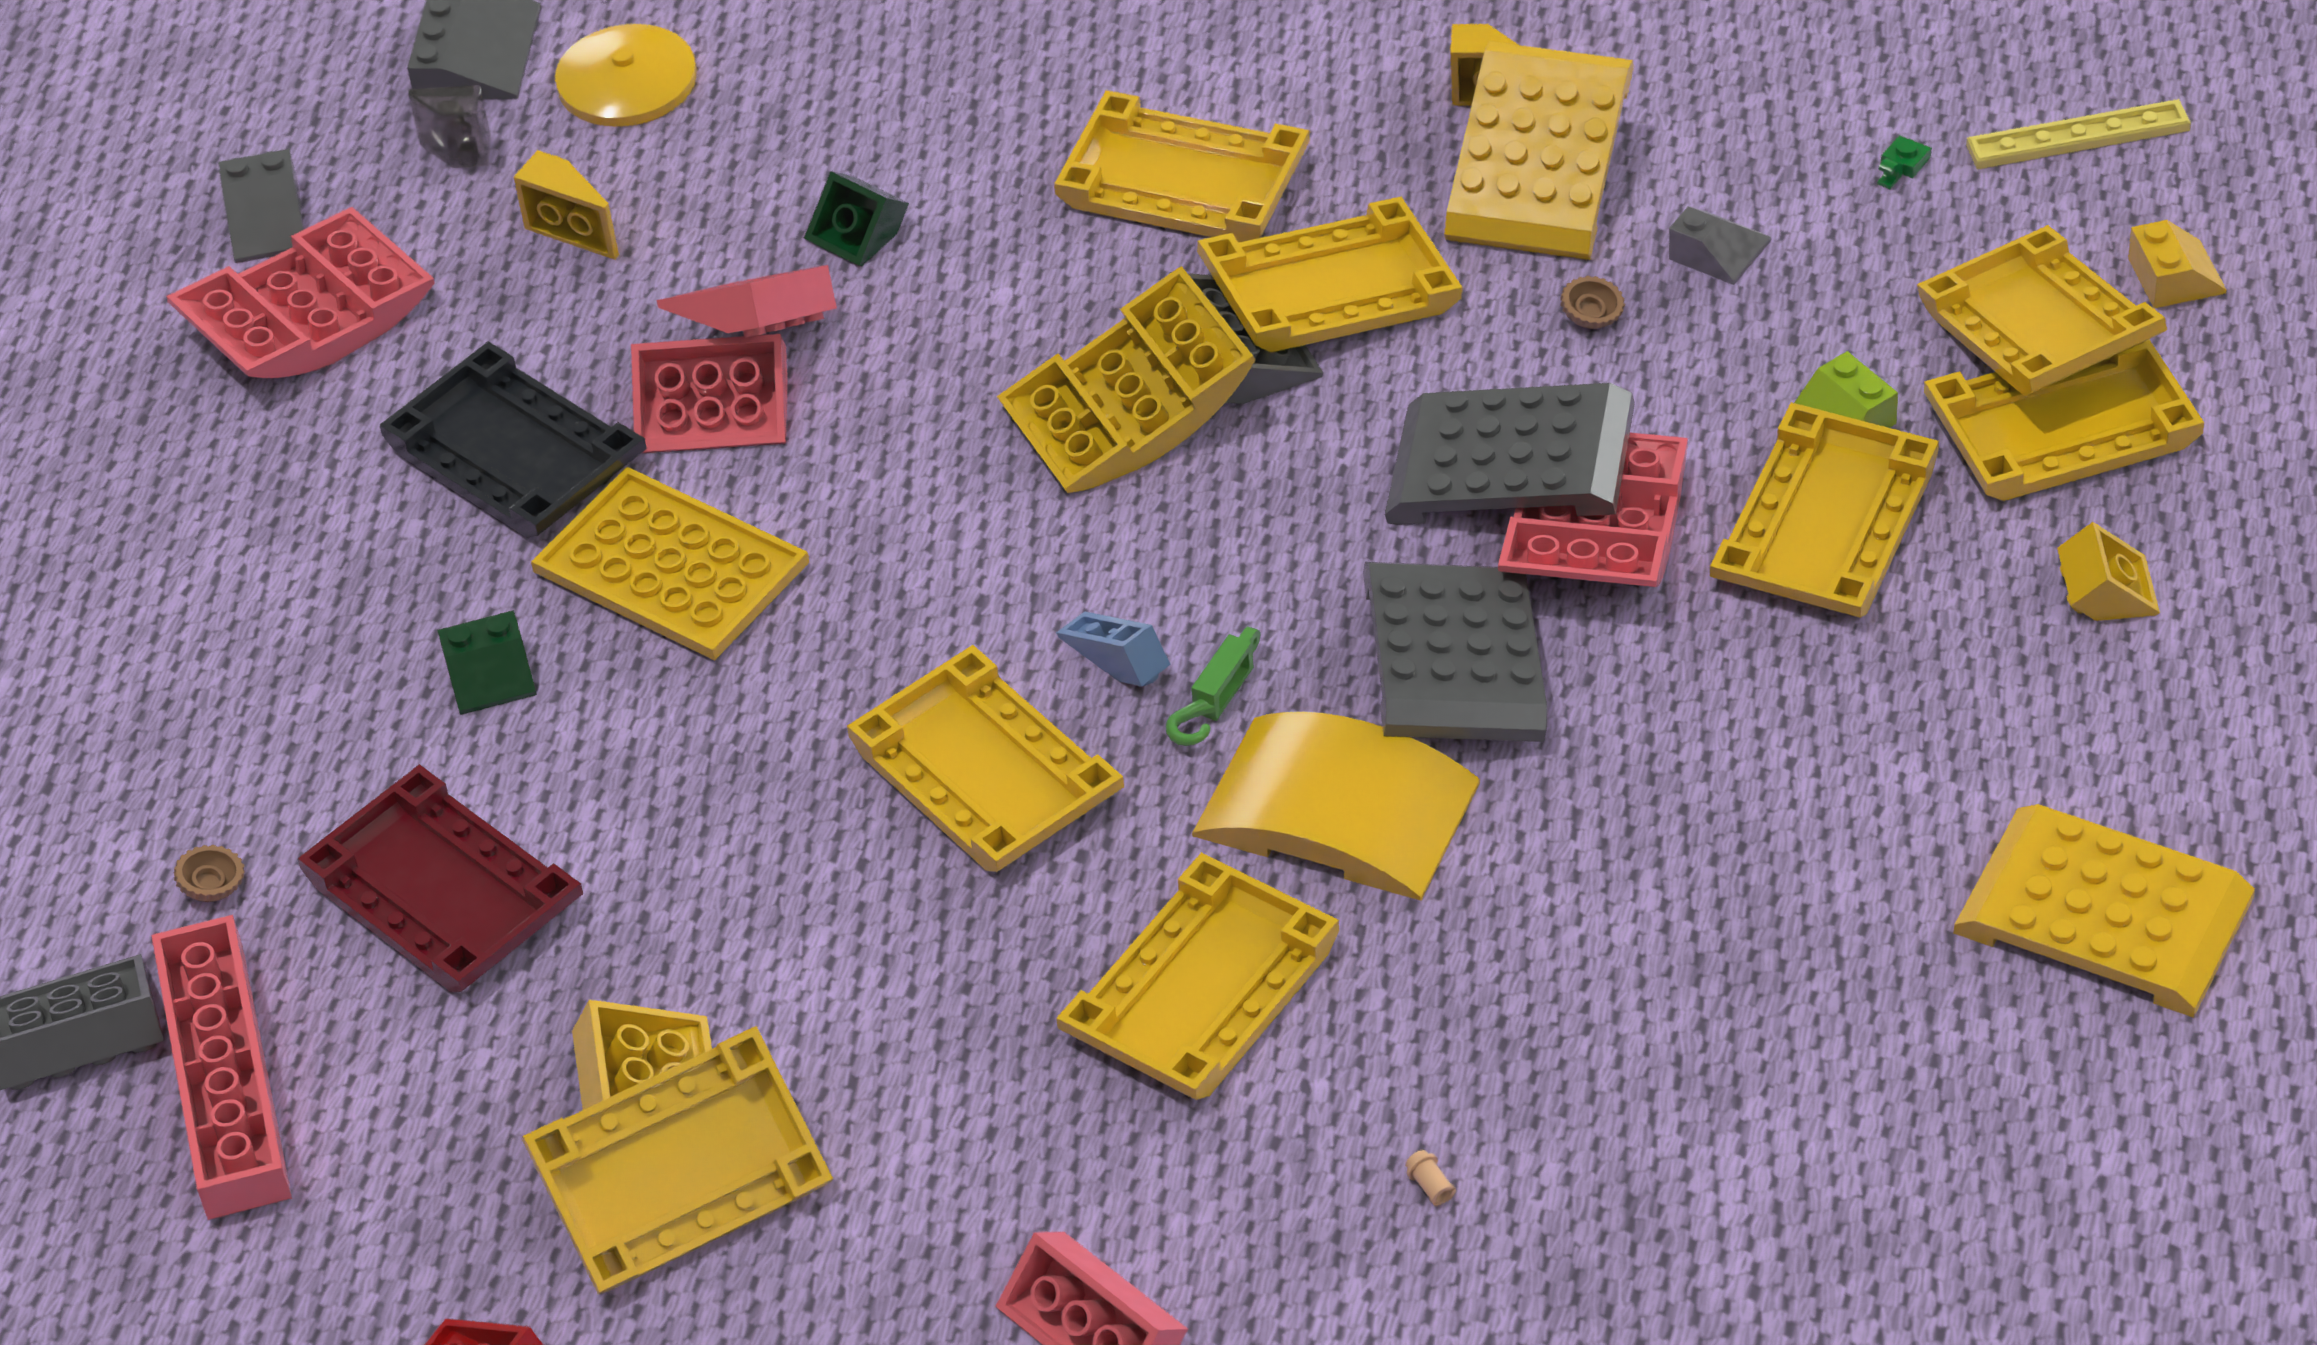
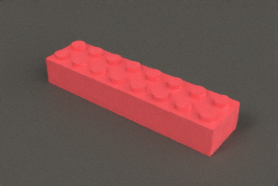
[151,915,292,1220]

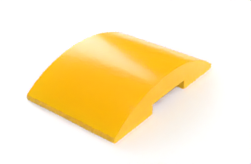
[997,266,1255,493]
[1192,712,1480,901]

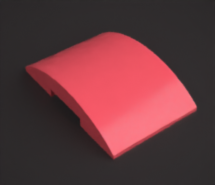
[166,207,435,378]
[1498,432,1688,587]

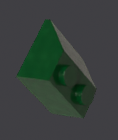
[804,171,909,266]
[437,610,537,715]

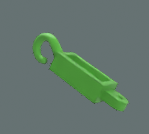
[1166,626,1261,746]

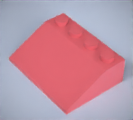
[656,265,837,338]
[631,334,788,453]

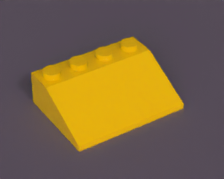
[572,999,712,1110]

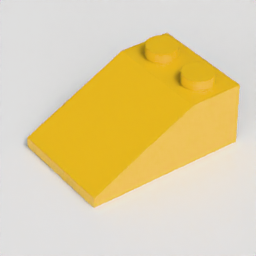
[513,150,619,260]

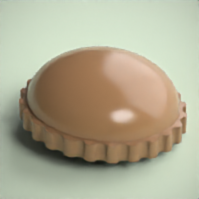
[1560,276,1625,329]
[174,845,244,902]

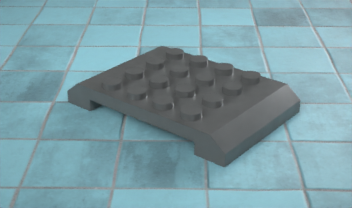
[1385,383,1635,525]
[1363,561,1547,742]

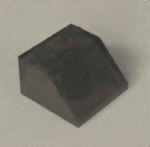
[408,85,491,168]

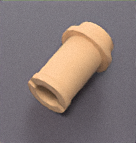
[1405,1150,1456,1206]

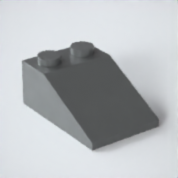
[218,149,304,263]

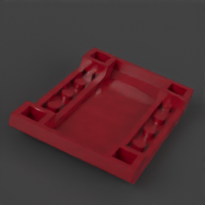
[297,764,584,992]

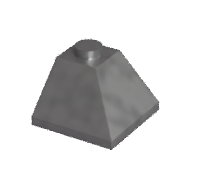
[1669,206,1771,285]

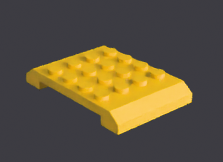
[1444,41,1634,260]
[1054,90,1310,243]
[1197,196,1463,352]
[1917,225,2167,396]
[1924,339,2204,501]
[1710,402,1939,618]
[847,645,1124,872]
[1953,804,2255,1018]
[1056,852,1339,1100]
[522,1025,833,1295]

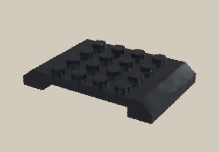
[379,341,647,538]

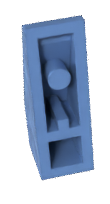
[1056,611,1171,686]

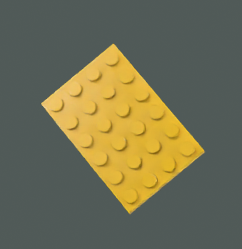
[531,467,810,661]

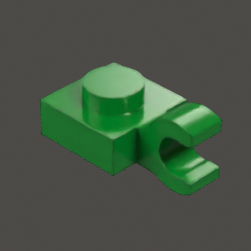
[1877,135,1932,189]

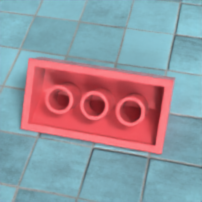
[995,1232,1188,1345]

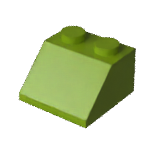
[1794,351,1898,428]

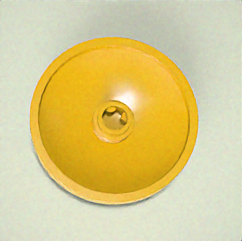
[555,24,697,127]

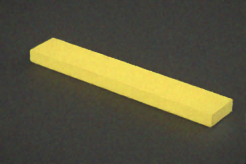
[1966,99,2191,169]

